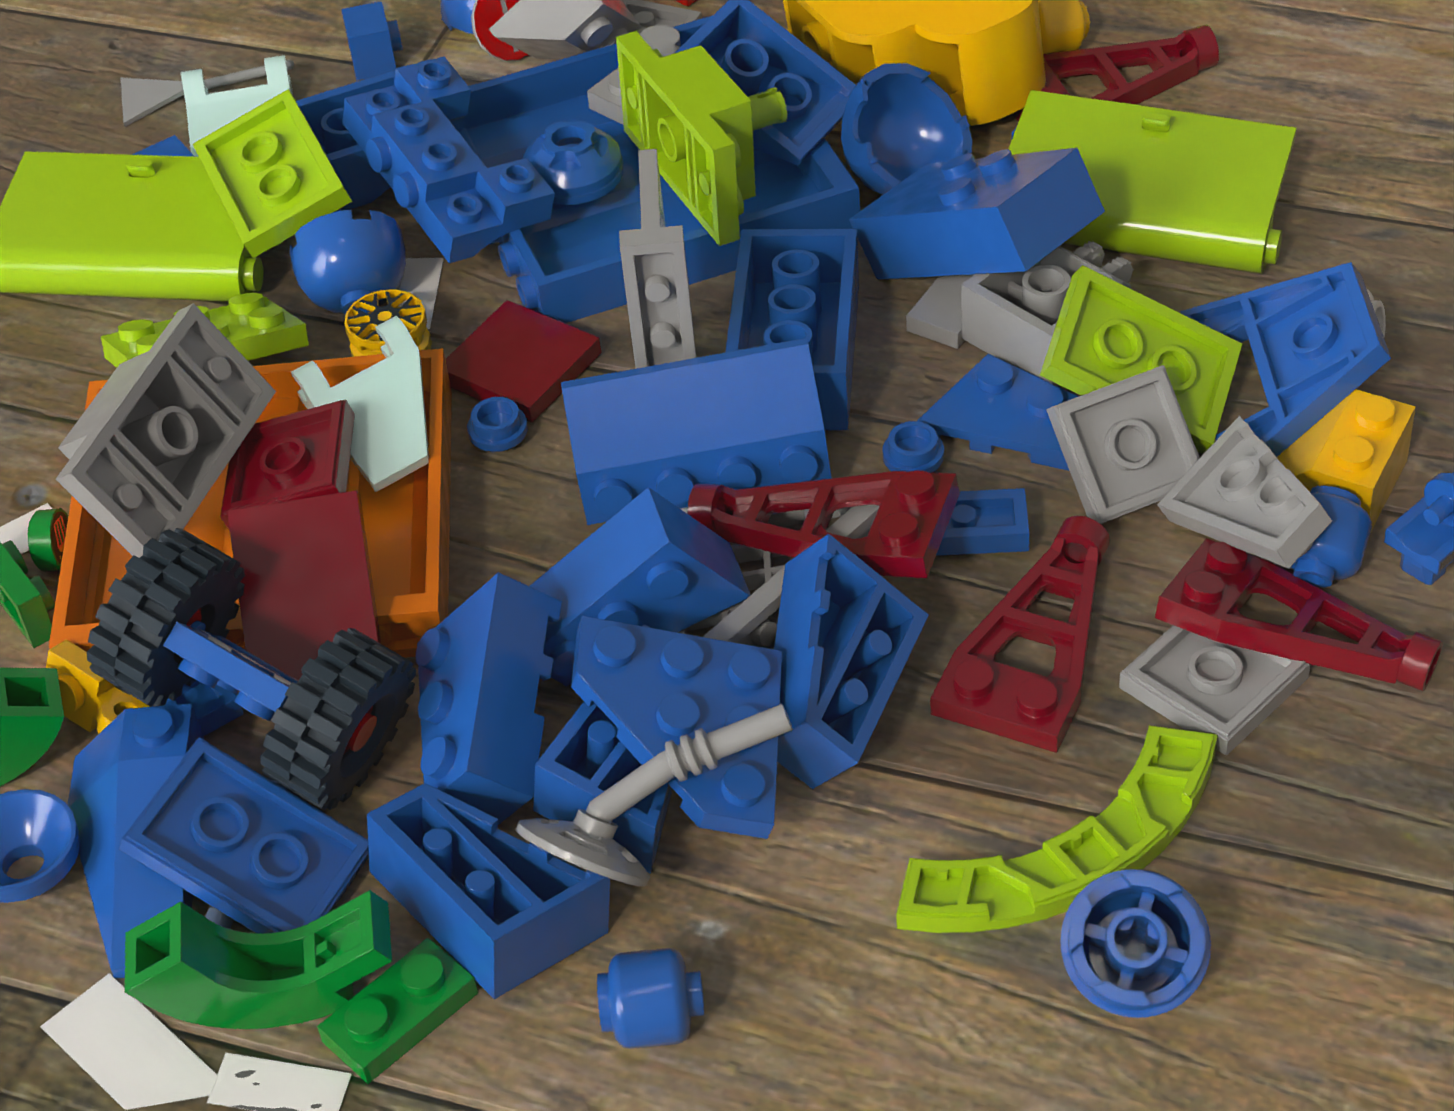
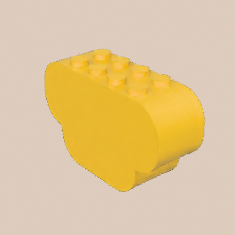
[783,0,1046,126]

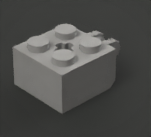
[961,241,1134,386]

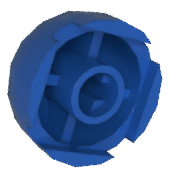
[289,210,406,315]

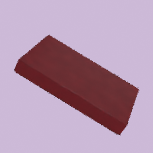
[227,490,381,681]

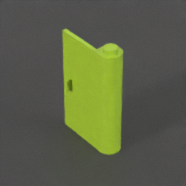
[1009,90,1297,274]
[0,151,264,302]

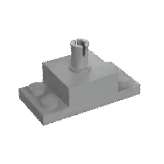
[56,303,276,558]

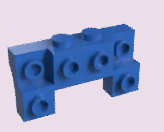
[342,56,555,264]

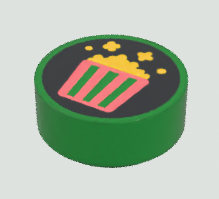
[28,508,68,572]

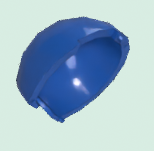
[841,63,973,195]

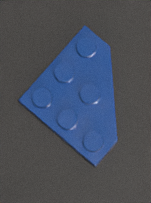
[571,616,782,839]

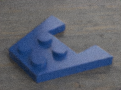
[1180,262,1391,457]

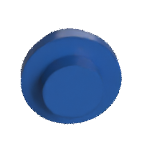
[467,397,528,452]
[882,421,944,473]

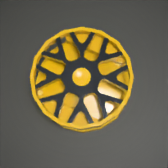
[344,289,432,357]

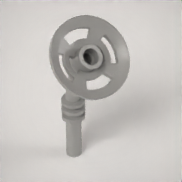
[516,704,793,887]

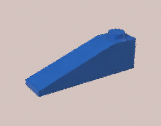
[67,703,204,979]

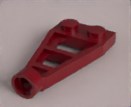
[1012,25,1219,122]
[687,470,960,578]
[930,515,1110,753]
[1154,538,1443,691]

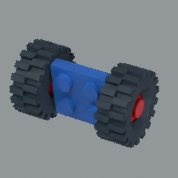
[87,528,416,810]

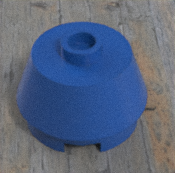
[1060,869,1211,1018]

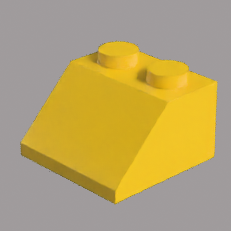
[1276,389,1416,533]

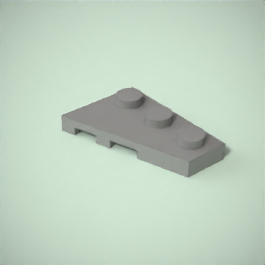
[1157,416,1332,569]

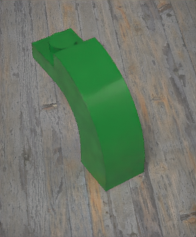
[125,890,392,1029]

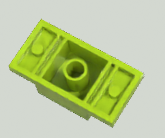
[616,31,787,246]

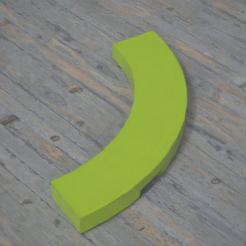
[896,725,1218,933]

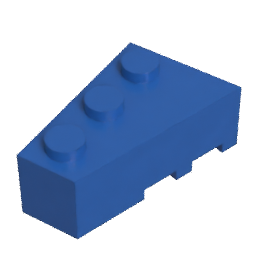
[530,487,751,686]
[774,534,929,789]
[416,572,562,825]
[533,624,673,874]
[367,783,610,999]

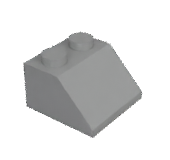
[489,0,642,60]

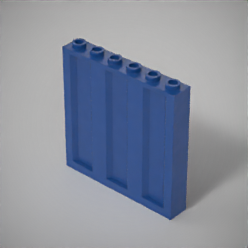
[459,15,860,323]

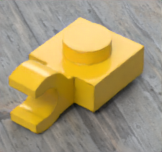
[46,640,150,734]

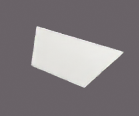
[40,973,217,1110]

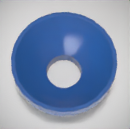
[523,120,624,205]
[0,789,80,903]

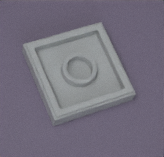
[1046,365,1200,524]
[1119,625,1310,756]

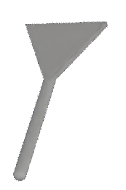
[121,60,294,127]

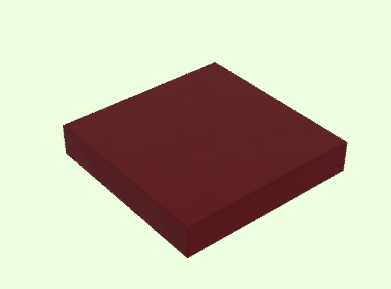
[446,300,602,423]
[220,399,355,531]

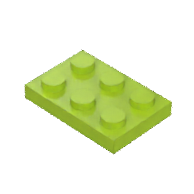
[193,89,352,258]
[1040,265,1242,454]
[101,293,309,368]

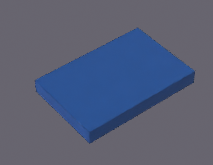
[119,737,369,933]

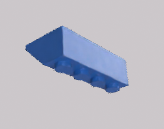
[561,338,832,525]

